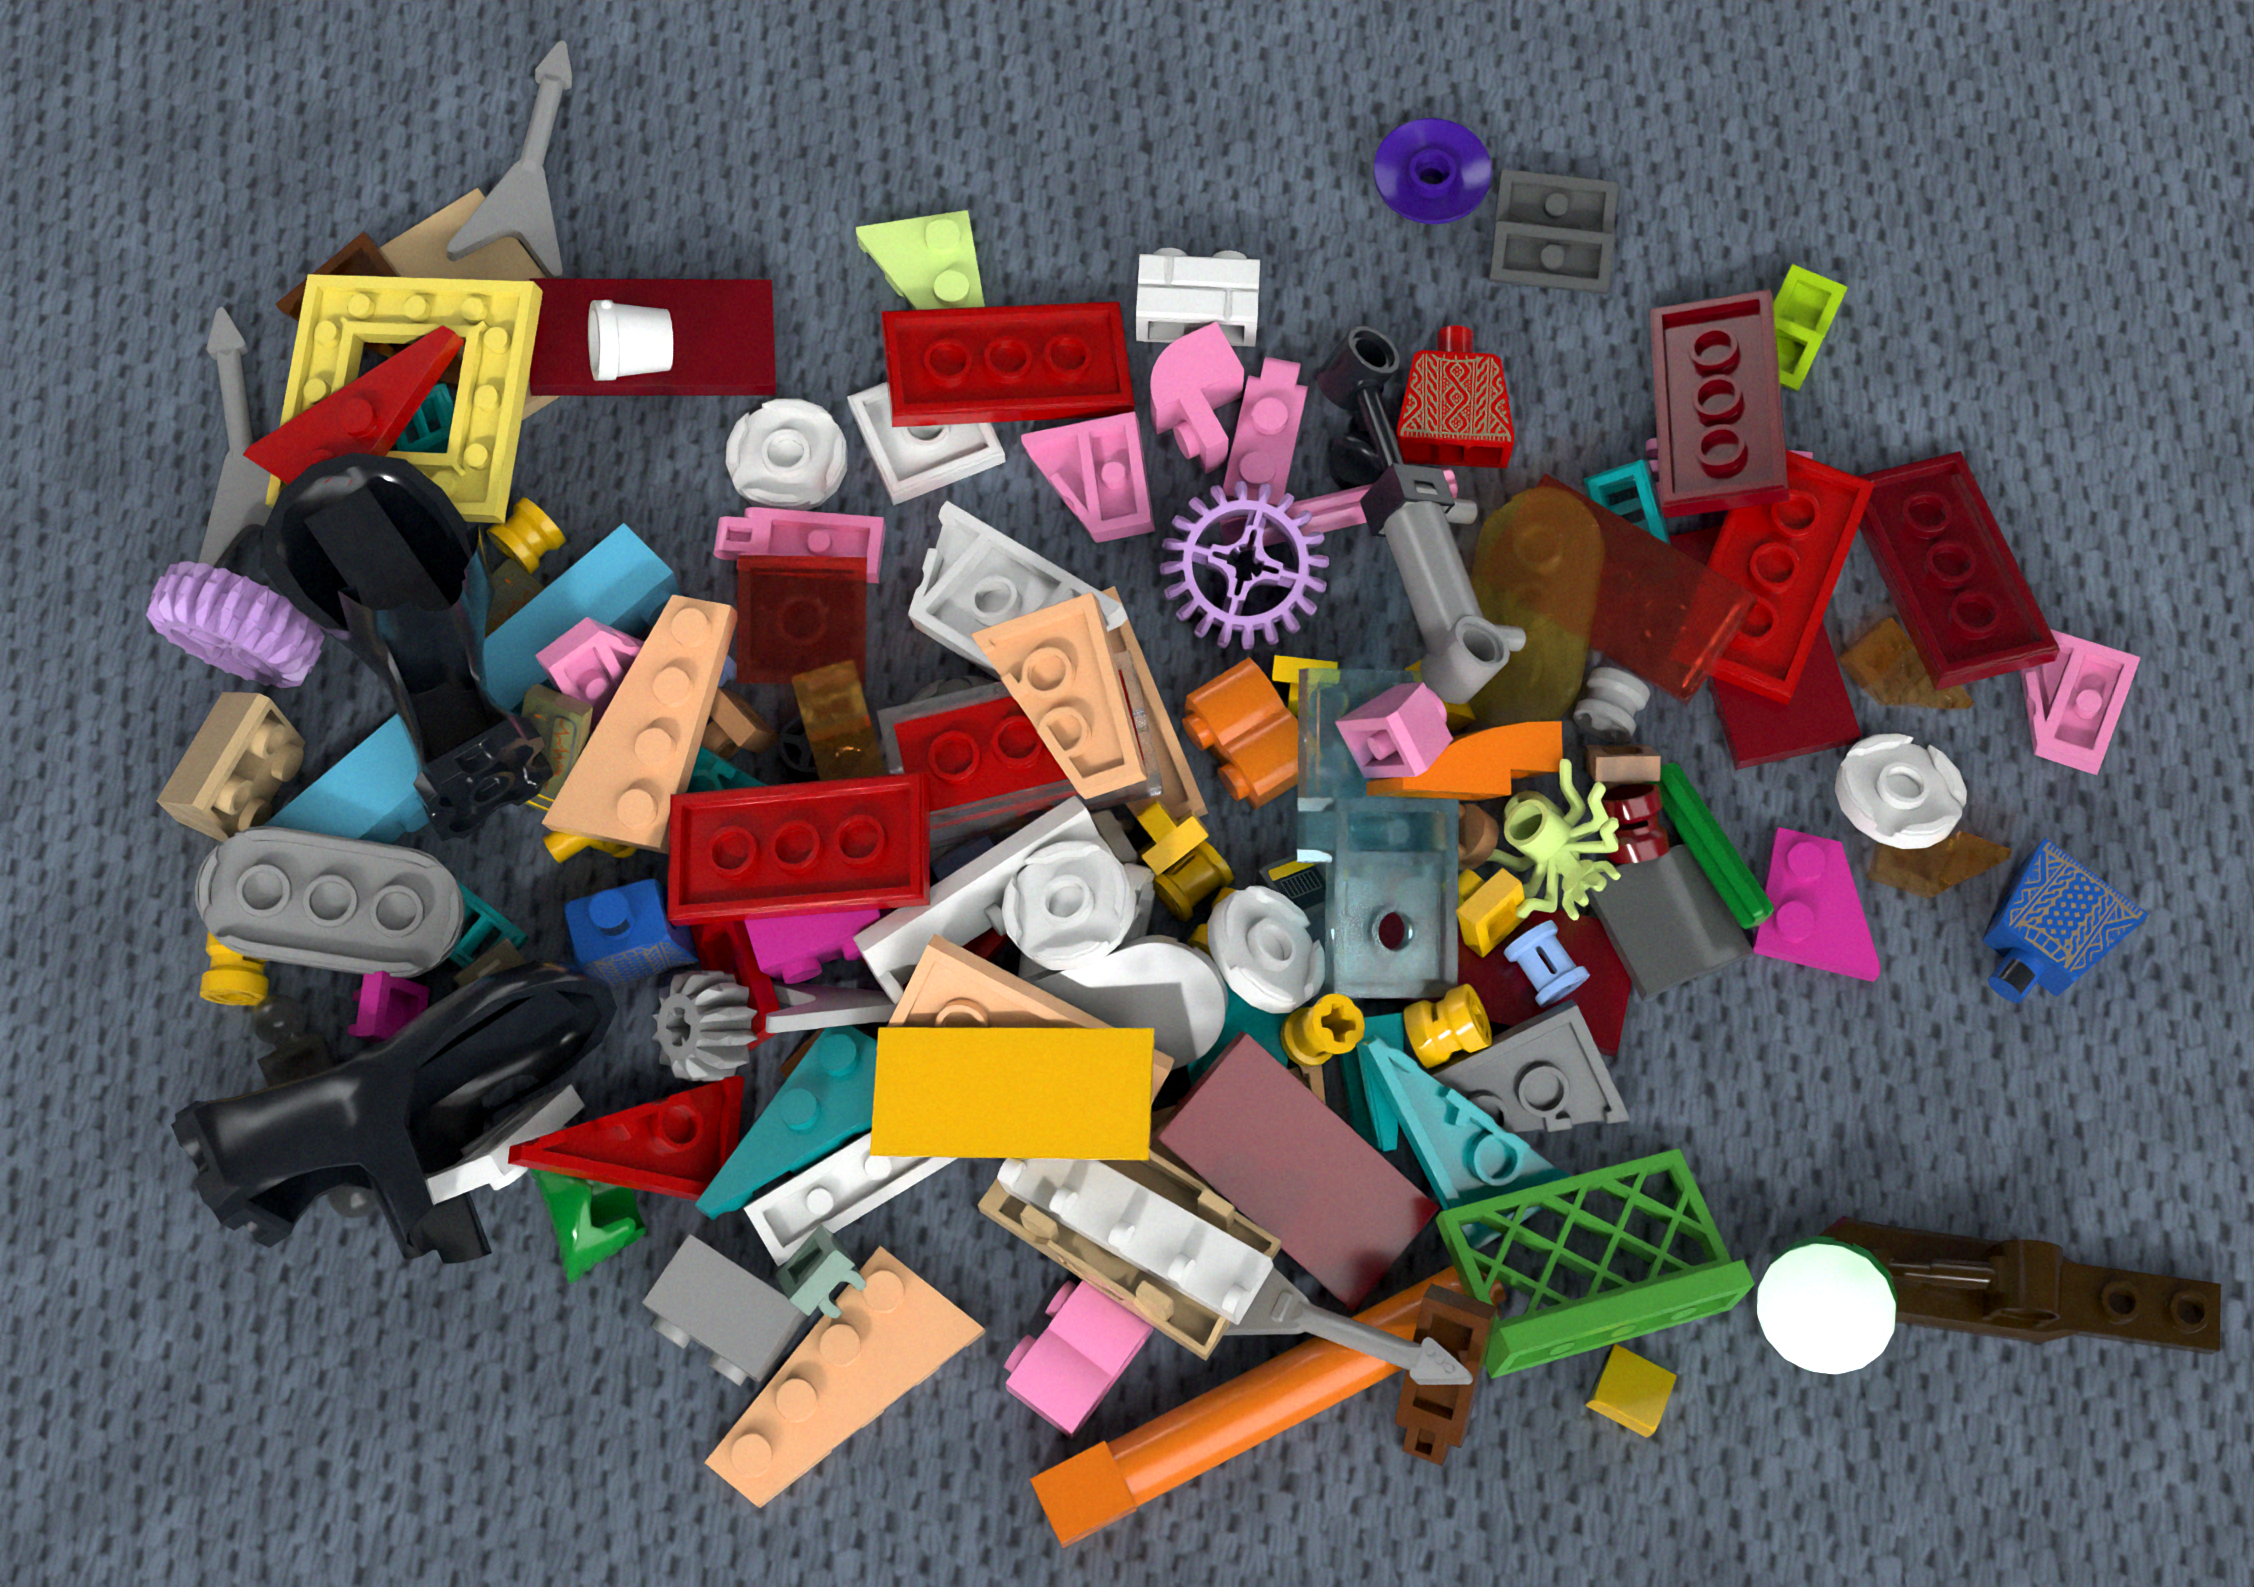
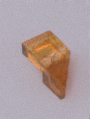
[1837,617,1975,711]
[1866,831,2012,899]

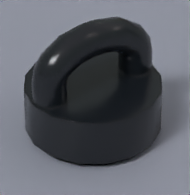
[1329,431,1383,490]

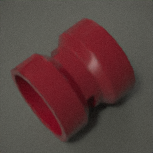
[1601,783,1670,864]

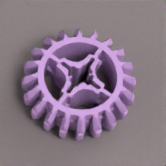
[1160,481,1329,651]
[146,561,325,688]

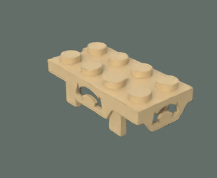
[978,1149,1281,1361]

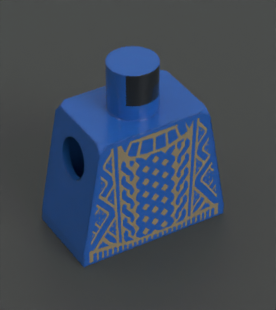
[1982,837,2149,1003]
[563,879,700,988]

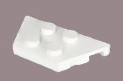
[908,501,1128,682]

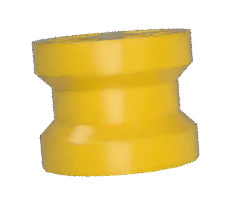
[486,497,566,575]

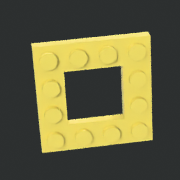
[265,274,543,523]

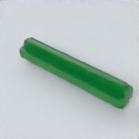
[1646,762,1774,929]

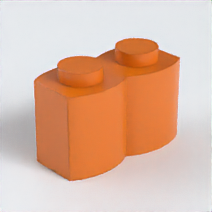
[1182,657,1322,811]

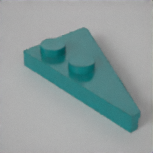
[695,1025,878,1220]
[1358,1035,1572,1250]

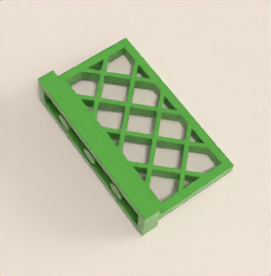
[1435,1148,1755,1379]

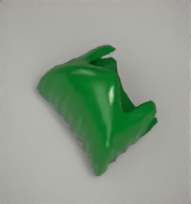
[530,1168,646,1284]

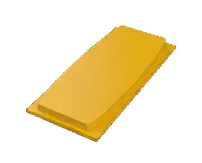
[870,1027,1155,1160]

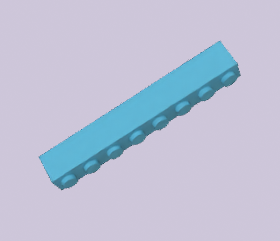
[263,523,682,844]

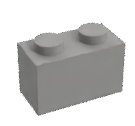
[642,1234,809,1386]

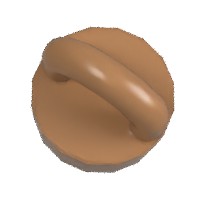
[1434,800,1499,871]

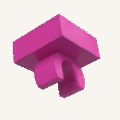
[347,971,430,1044]

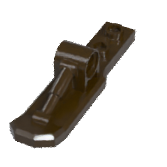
[1818,1216,2221,1355]

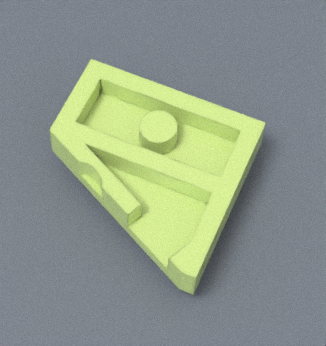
[855,210,985,310]

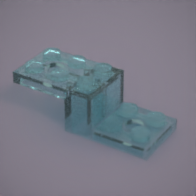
[1297,668,1459,998]

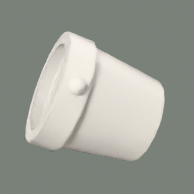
[588,300,673,381]

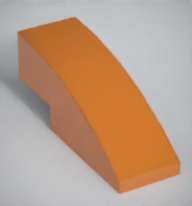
[1366,721,1563,802]

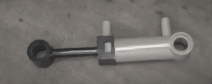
[1316,326,1526,705]

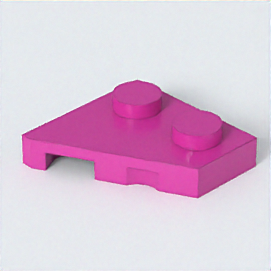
[1752,827,1881,982]

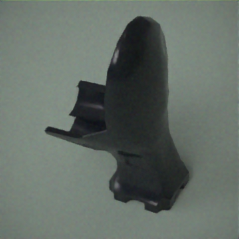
[263,453,554,841]
[171,960,617,1264]

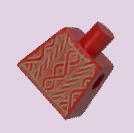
[1396,325,1514,469]

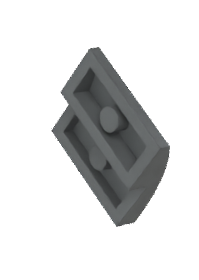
[1489,169,1619,295]
[1585,844,1755,1002]

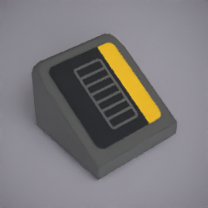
[1255,849,1344,923]

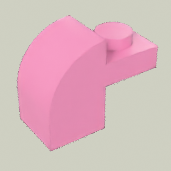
[1150,321,1244,474]

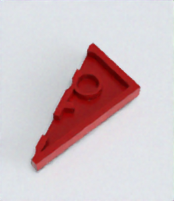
[243,325,465,487]
[508,1075,744,1201]

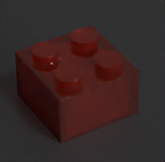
[736,555,868,688]

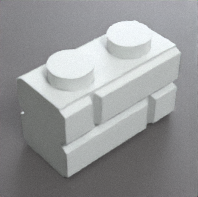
[1136,248,1260,347]

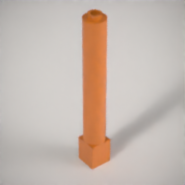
[1030,1265,1506,1549]

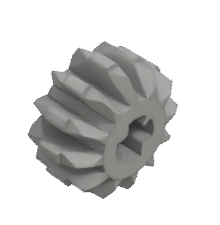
[651,970,758,1081]

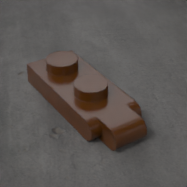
[1395,1283,1497,1466]

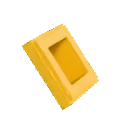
[1585,1344,1677,1438]

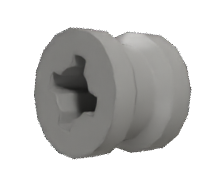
[1572,667,1650,743]

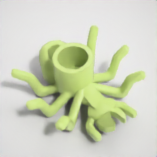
[1486,759,1621,921]

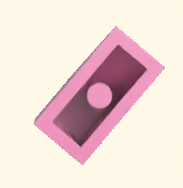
[1335,682,1453,778]

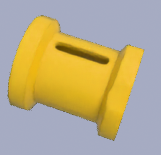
[1152,840,1234,922]
[1280,993,1365,1067]

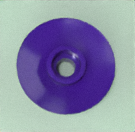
[1373,118,1492,224]

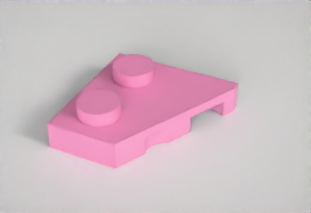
[1021,411,1155,543]
[535,617,645,735]
[2020,629,2141,775]

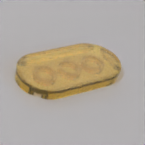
[1468,487,1605,727]

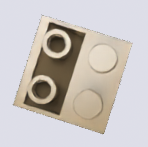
[157,692,306,842]

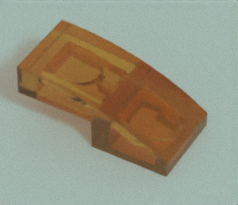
[791,659,886,781]

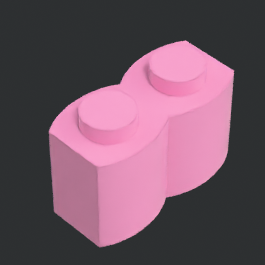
[1004,1280,1154,1440]

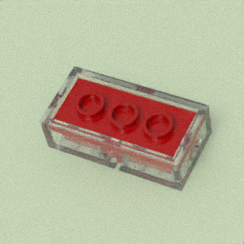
[877,650,1164,850]

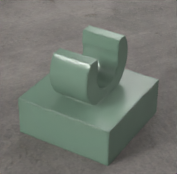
[775,1224,866,1318]

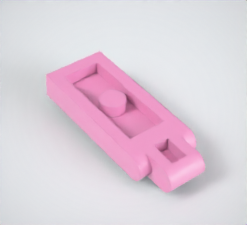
[1223,357,1308,507]
[713,507,886,584]

